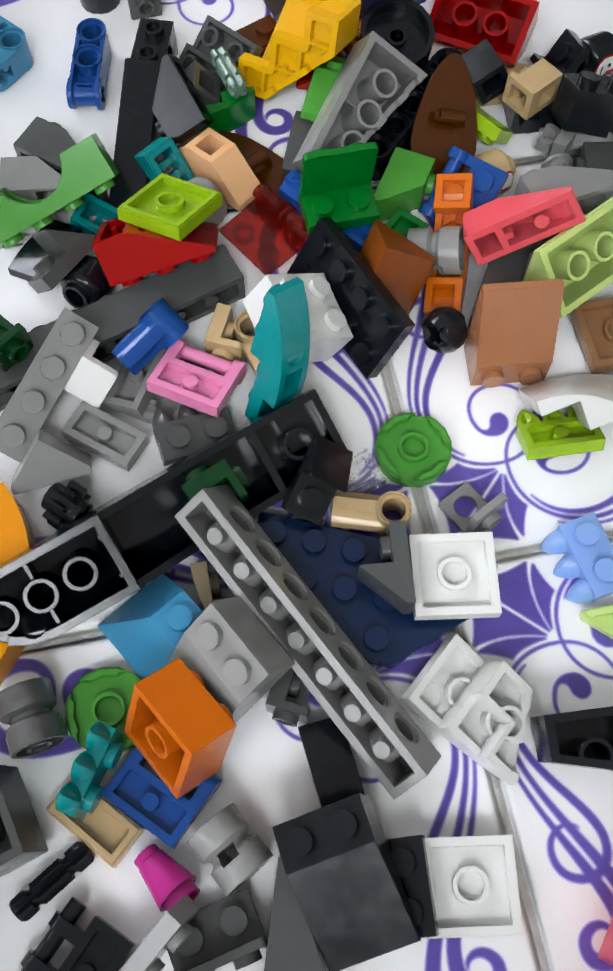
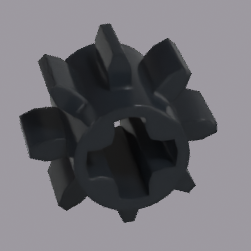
[41,480,93,530]

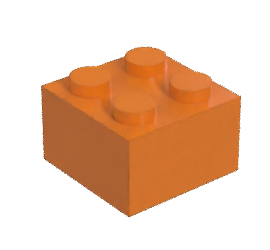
[124,658,237,800]

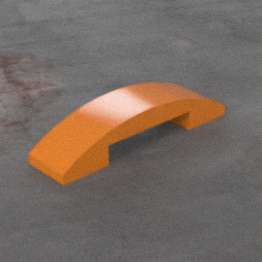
[423,173,474,315]

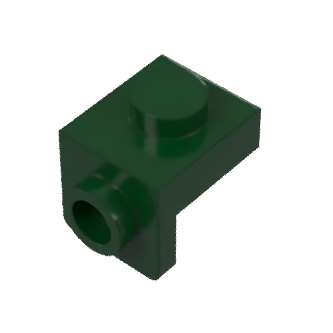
[0,315,34,373]
[181,458,251,504]

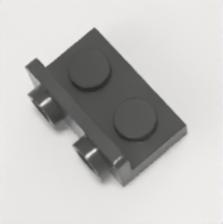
[167,888,268,971]

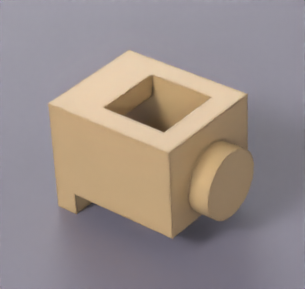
[502,58,563,120]

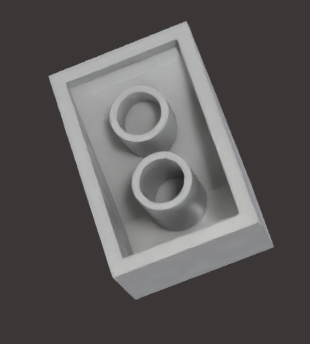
[514,165,613,252]
[167,596,295,724]

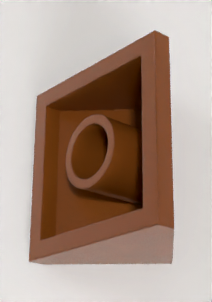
[360,219,437,316]

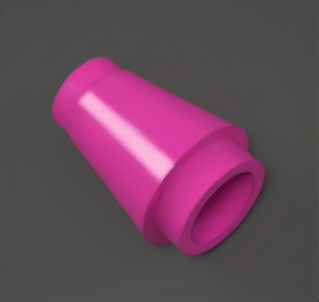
[134,844,200,912]

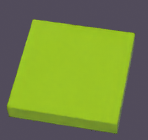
[117,173,223,241]

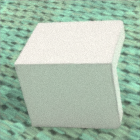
[64,338,119,409]

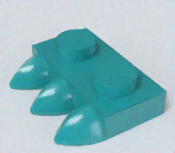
[56,722,124,821]

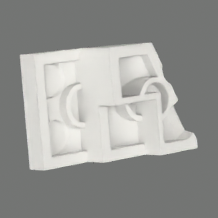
[518,374,613,430]
[401,633,533,785]

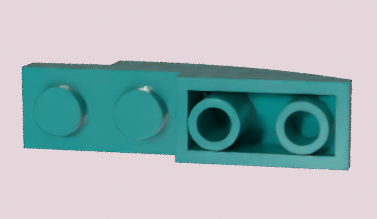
[245,276,310,421]

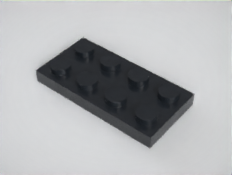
[287,217,416,379]

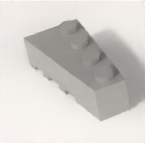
[292,31,428,170]

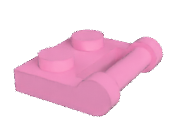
[146,339,247,418]

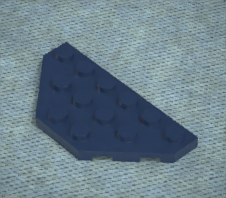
[257,512,498,669]

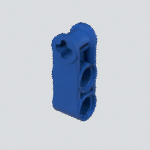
[66,18,112,110]

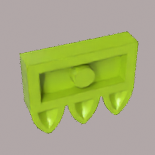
[516,406,606,461]

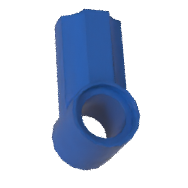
[110,297,189,376]

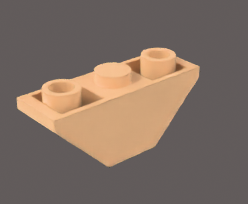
[163,127,263,212]

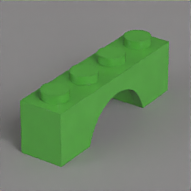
[0,133,120,249]

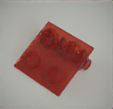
[219,184,307,276]

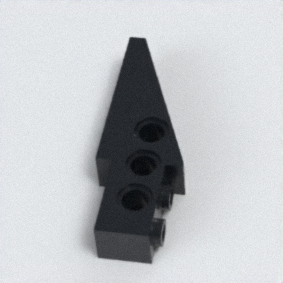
[109,18,178,208]

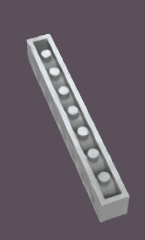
[174,484,441,800]

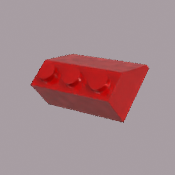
[430,0,540,67]

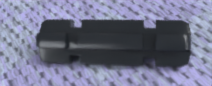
[9,841,94,922]

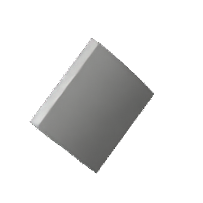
[104,348,209,424]

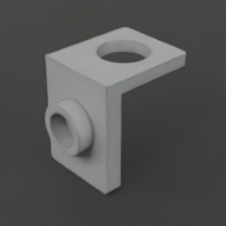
[438,482,508,533]

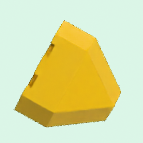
[238,0,362,100]

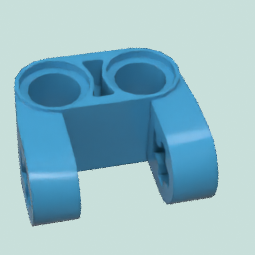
[0,16,34,92]

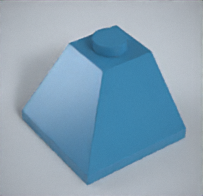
[97,573,203,679]

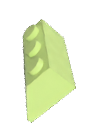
[522,197,613,318]

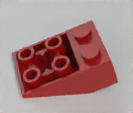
[92,217,219,287]

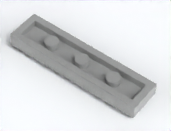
[0,307,99,463]

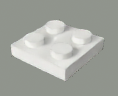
[408,532,502,621]
[425,834,524,939]

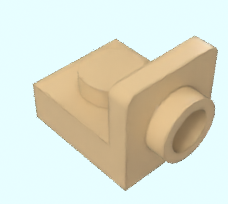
[204,303,244,362]

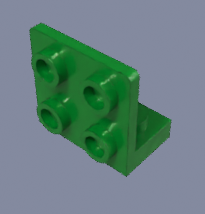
[298,142,380,235]

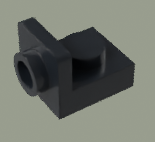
[530,28,591,75]

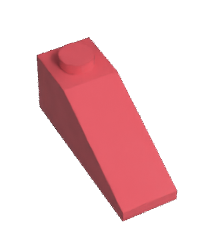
[463,186,586,266]

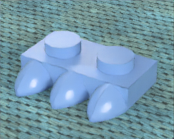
[540,512,613,604]

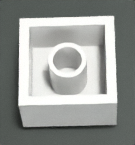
[243,273,354,363]

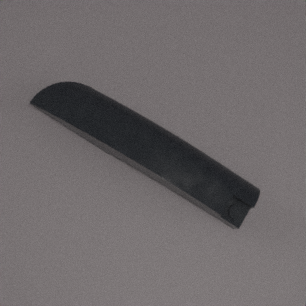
[0,389,353,646]

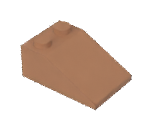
[464,279,564,388]

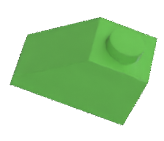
[300,56,346,121]
[374,147,437,222]

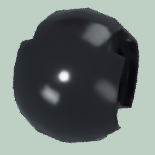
[421,306,468,354]

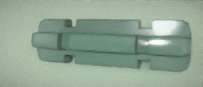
[210,46,248,99]

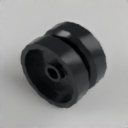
[359,0,435,70]

